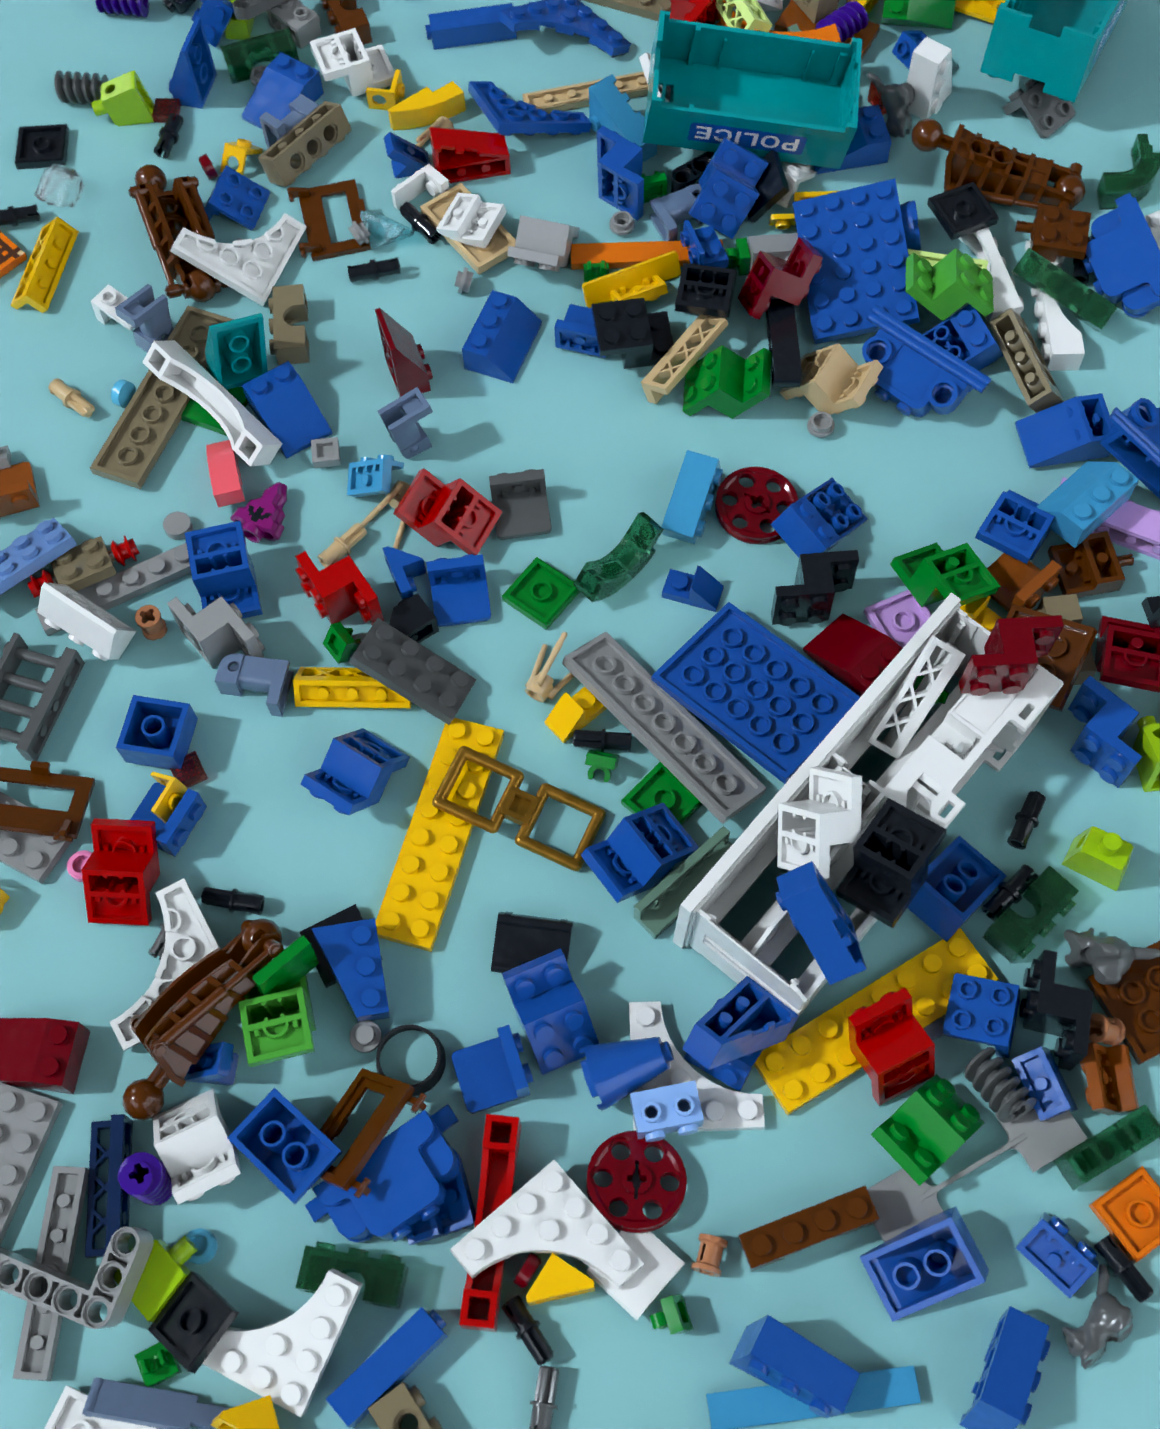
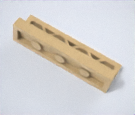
[641,314,729,404]

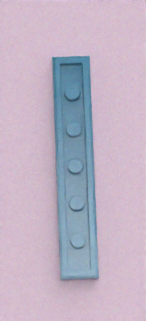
[706,1365,921,1429]

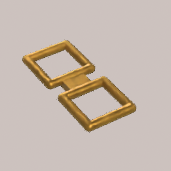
[432,746,606,872]

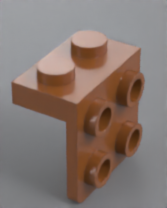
[0,462,40,517]
[987,553,1062,612]

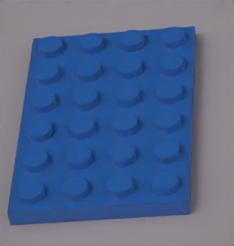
[793,179,920,344]
[651,602,860,784]

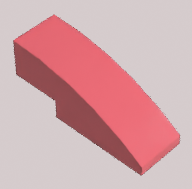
[206,440,245,507]

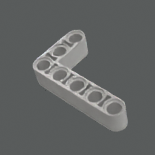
[0,1227,153,1329]

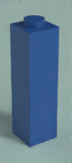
[425,3,517,50]
[326,1307,448,1428]

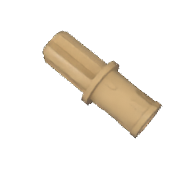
[48,378,95,418]
[317,523,367,568]

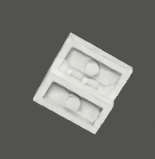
[436,193,507,248]
[586,1231,685,1321]

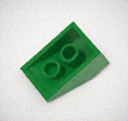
[881,0,956,30]

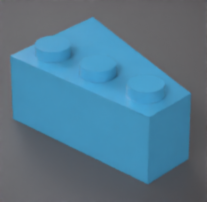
[589,74,657,162]
[661,450,723,544]

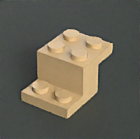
[780,343,883,415]

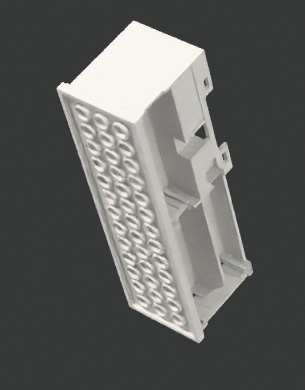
[673,592,1063,1016]

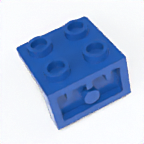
[204,165,270,231]
[554,304,606,358]
[943,973,1020,1058]

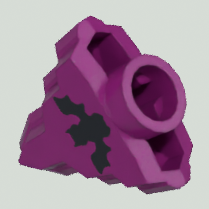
[230,482,288,543]

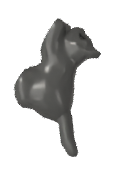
[867,73,915,138]
[1064,928,1160,985]
[1062,1264,1133,1369]

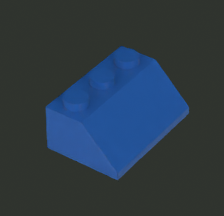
[462,290,542,383]

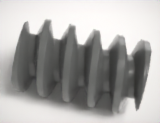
[54,70,109,105]
[964,1047,1037,1123]

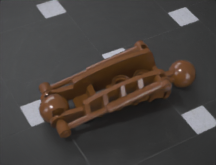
[912,119,1085,210]
[128,164,229,302]
[123,918,284,1121]

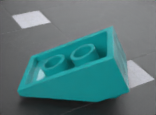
[205,313,268,390]

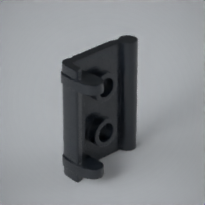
[491,911,574,973]

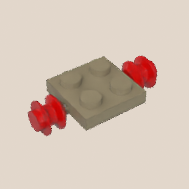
[27,535,140,598]

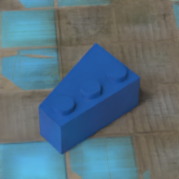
[775,861,867,985]
[312,918,390,1022]
[682,976,799,1070]
[959,1306,1051,1429]
[729,1315,860,1418]

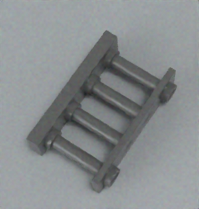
[0,633,85,761]

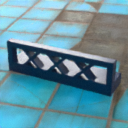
[85,1114,133,1258]

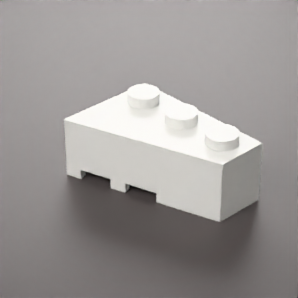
[907,37,952,120]

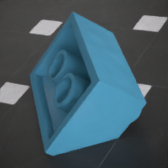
[1037,461,1139,548]

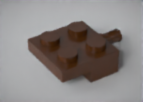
[1015,205,1091,263]
[1047,531,1134,598]

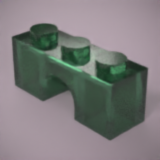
[220,28,299,84]
[982,866,1079,963]
[1053,1104,1160,1191]
[295,1241,409,1310]

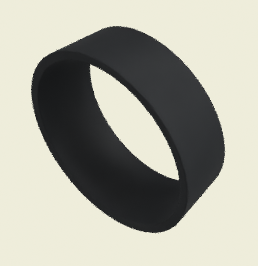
[376,1024,446,1096]

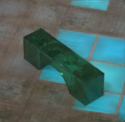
[1010,248,1117,331]

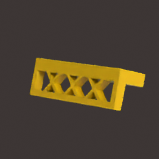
[10,216,79,313]
[293,667,412,708]

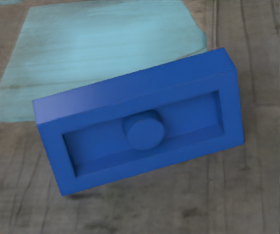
[1011,1046,1078,1122]

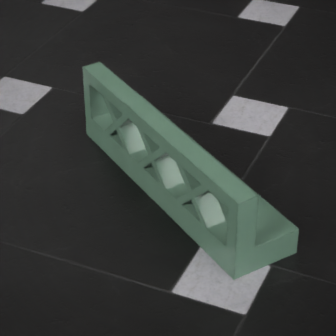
[634,826,732,939]

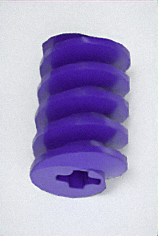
[95,0,149,18]
[815,1,869,43]
[118,1152,172,1206]

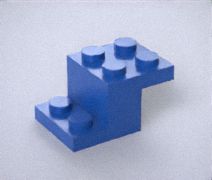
[597,126,644,221]
[689,136,769,239]
[975,490,1055,564]
[185,520,263,619]
[1068,676,1143,788]
[300,728,410,815]
[581,803,699,903]
[501,948,599,1075]

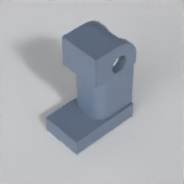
[259,94,319,149]
[650,184,703,241]
[115,284,173,353]
[378,387,433,459]
[215,653,294,717]

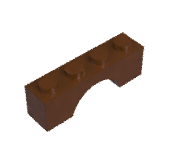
[738,1185,880,1272]

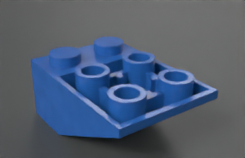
[922,304,1004,371]
[1015,393,1113,468]
[770,477,868,558]

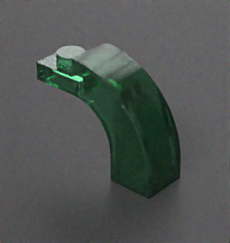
[1097,134,1160,210]
[573,512,664,602]

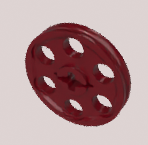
[715,467,798,544]
[586,1131,687,1233]

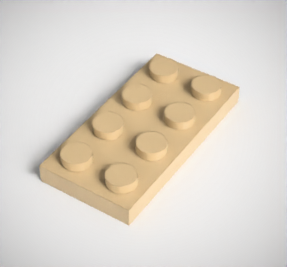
[420,183,516,275]

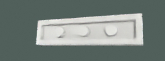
[865,635,966,759]

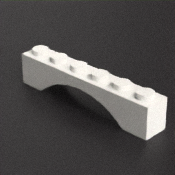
[958,227,1024,329]
[1025,238,1085,371]
[142,340,283,467]

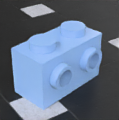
[630,1080,704,1142]

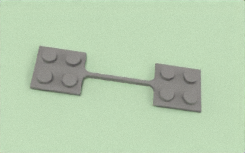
[867,1095,1088,1242]

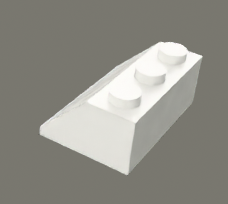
[37,582,136,661]

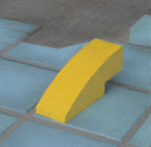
[388,81,466,130]

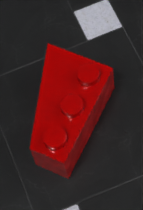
[429,127,511,184]

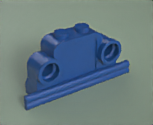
[1082,193,1160,318]
[862,305,992,417]
[1100,398,1160,499]
[305,1104,461,1243]

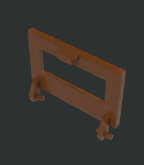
[287,179,371,261]
[0,761,95,842]
[319,1068,427,1199]

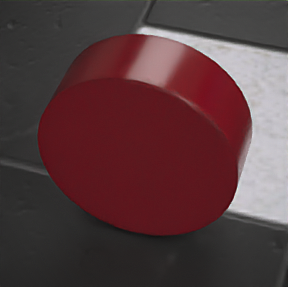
[198,154,219,180]
[513,1252,542,1289]

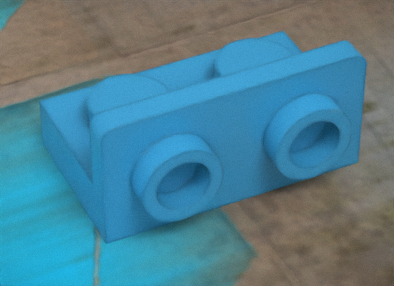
[347,455,404,497]

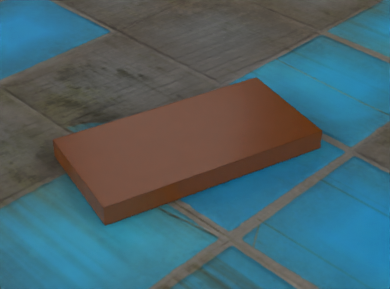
[774,0,881,60]

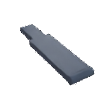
[82,1377,230,1429]

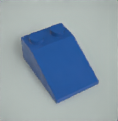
[169,17,217,109]
[241,52,324,129]
[813,104,892,174]
[242,361,333,459]
[907,836,1007,942]
[227,1087,343,1204]
[860,1206,989,1322]

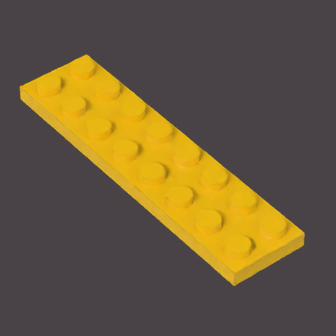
[376,718,504,952]
[754,928,999,1116]

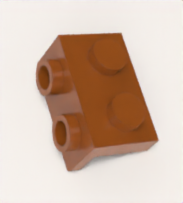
[1080,1042,1139,1115]

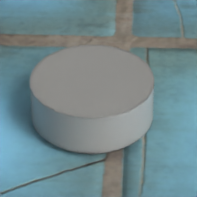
[163,511,193,540]

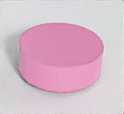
[67,850,92,882]

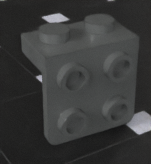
[1002,79,1075,139]
[489,469,552,540]

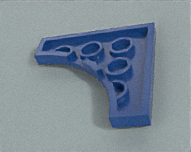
[498,0,631,57]
[468,81,591,136]

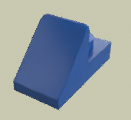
[384,132,431,178]
[382,546,426,600]
[662,566,724,612]
[184,1042,239,1085]

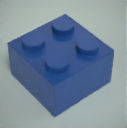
[116,695,198,770]

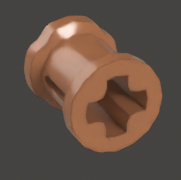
[135,605,167,641]
[1089,1013,1126,1046]
[691,1233,728,1277]

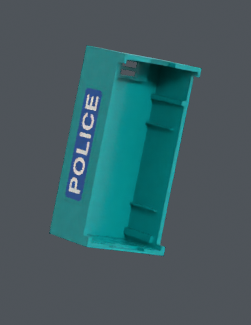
[980,0,1128,102]
[642,10,862,169]

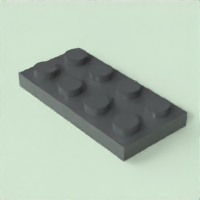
[348,618,477,725]

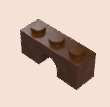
[320,0,373,45]

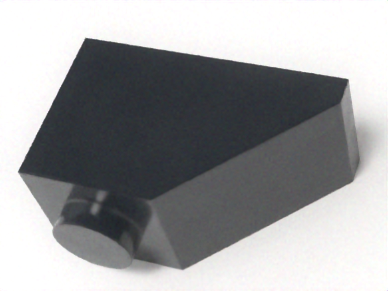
[389,593,439,643]

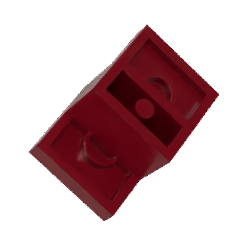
[737,237,823,320]
[959,615,1064,696]
[1095,616,1160,693]

